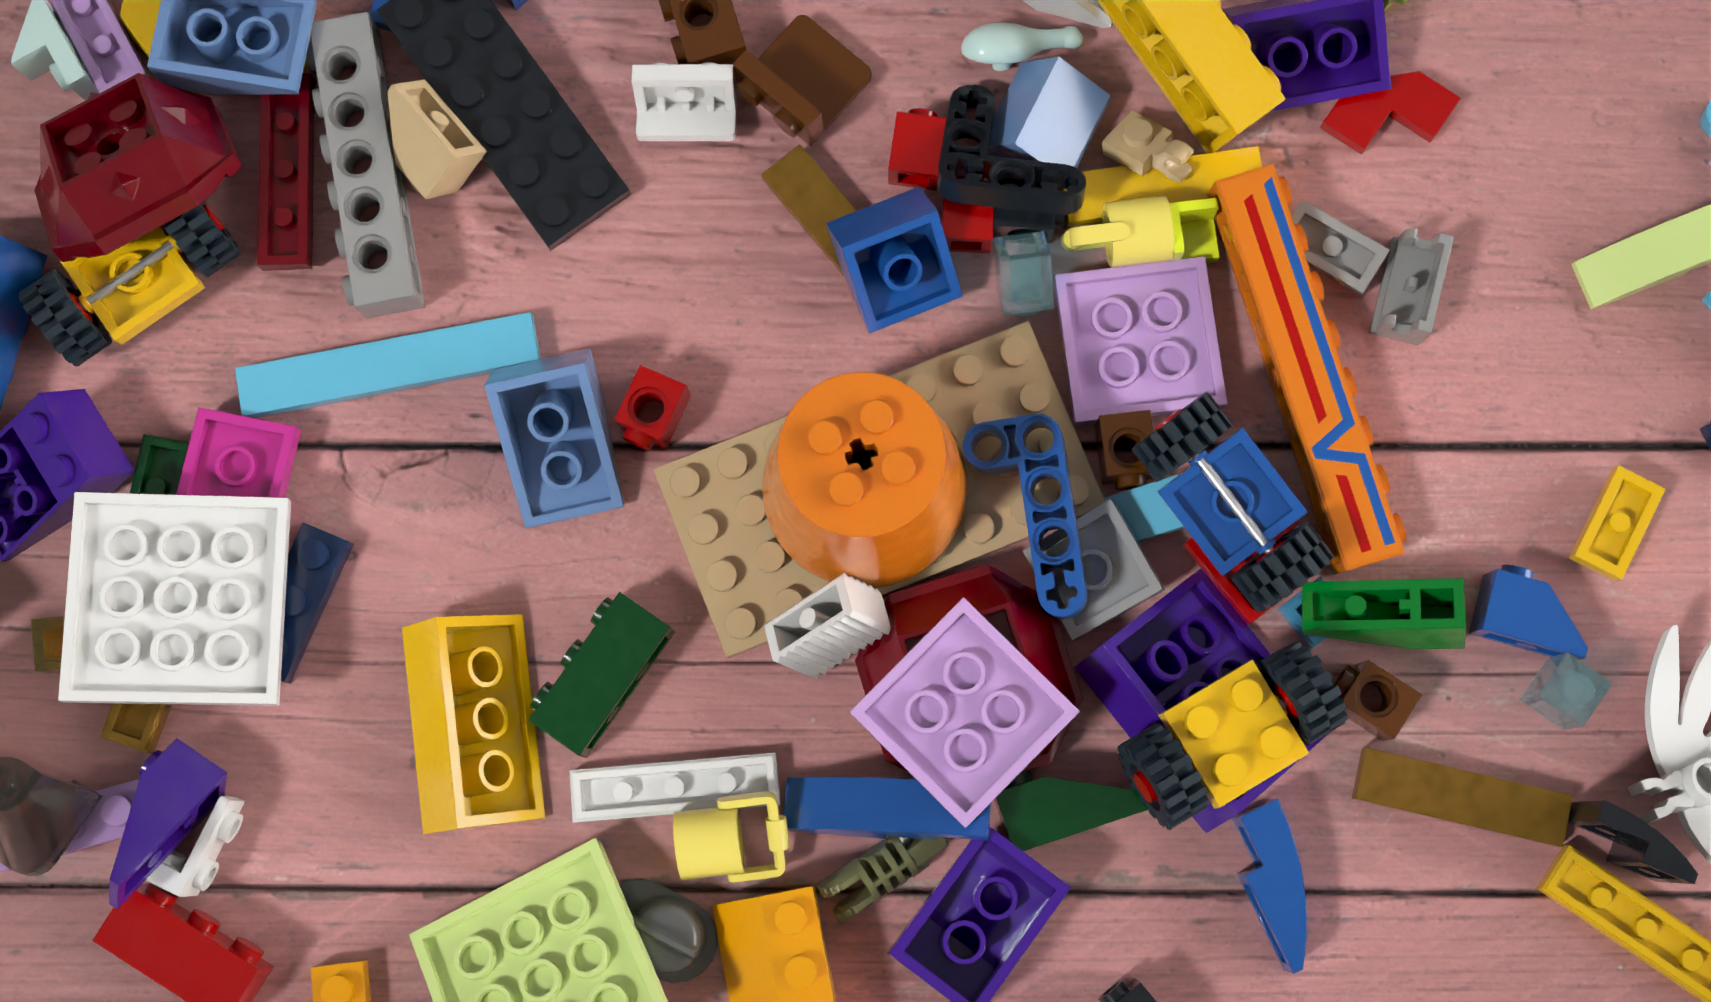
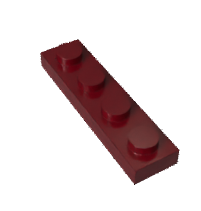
[257,73,315,271]

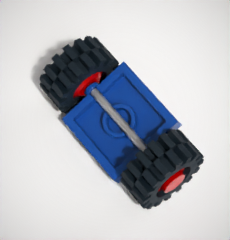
[1131,391,1334,613]

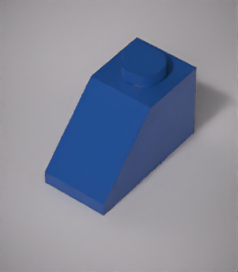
[1469,565,1588,662]

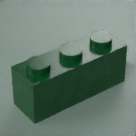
[528,591,676,758]

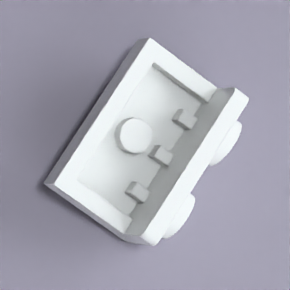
[631,62,737,141]

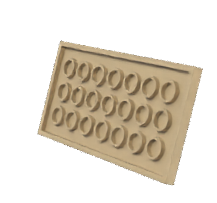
[653,321,1105,659]

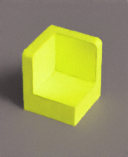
[1169,198,1220,264]

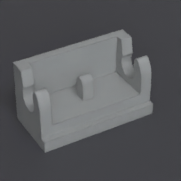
[1369,228,1454,346]

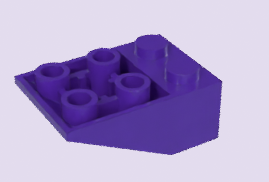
[0,389,135,562]

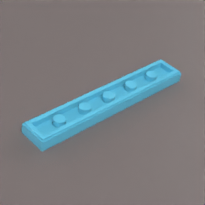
[235,312,541,418]

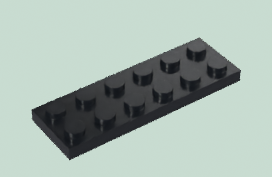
[377,0,631,251]

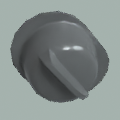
[619,879,718,983]

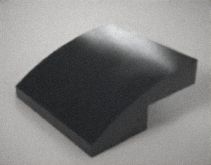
[1568,800,1698,884]

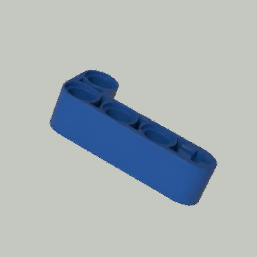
[963,414,1088,619]

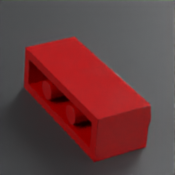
[92,883,274,1002]

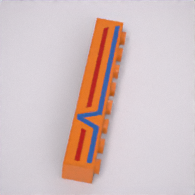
[1207,163,1407,575]

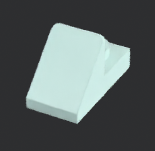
[11,0,99,101]

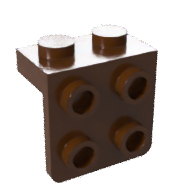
[733,15,872,147]

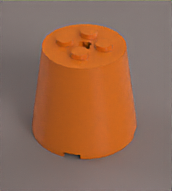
[762,372,968,588]

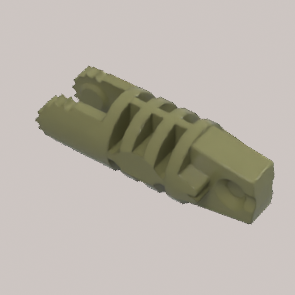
[816,836,948,924]

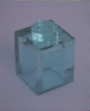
[993,231,1054,316]
[1520,653,1612,730]

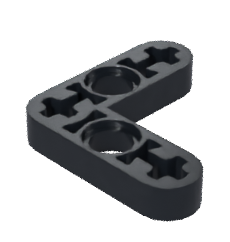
[937,85,1086,215]

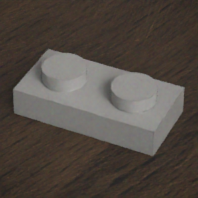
[1292,199,1390,295]

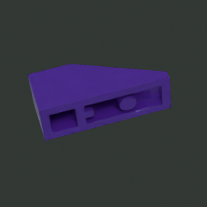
[109,738,227,910]

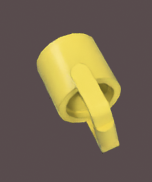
[1060,195,1174,268]
[673,791,790,883]

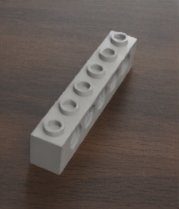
[306,12,425,319]

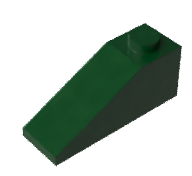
[994,770,1149,851]

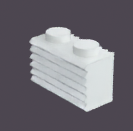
[764,572,891,679]

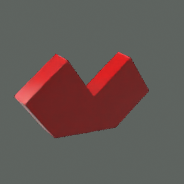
[1320,71,1461,154]

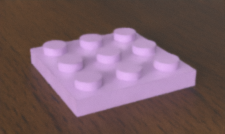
[1053,257,1227,426]
[850,597,1080,828]

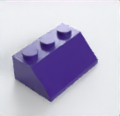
[1222,0,1391,111]

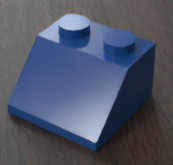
[826,186,963,333]

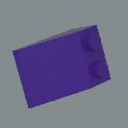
[887,826,1071,1002]

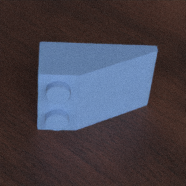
[147,0,317,95]
[484,348,625,529]

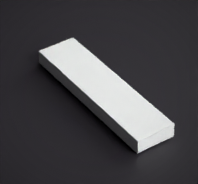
[569,753,781,823]

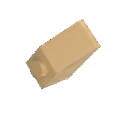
[387,80,487,199]

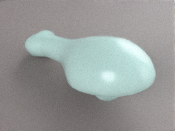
[961,22,1084,71]

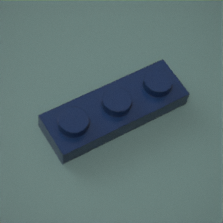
[281,522,354,684]

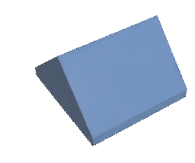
[988,56,1111,168]

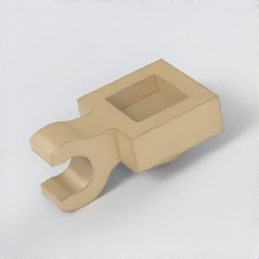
[1102,110,1193,183]

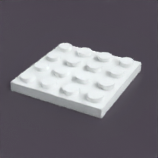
[58,492,291,706]

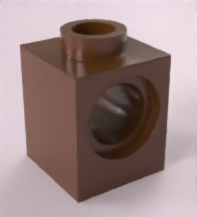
[1094,410,1153,491]
[1333,660,1422,741]

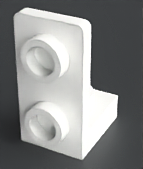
[146,796,244,897]

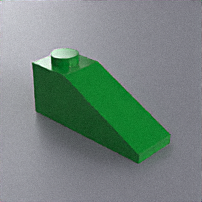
[1302,578,1466,650]

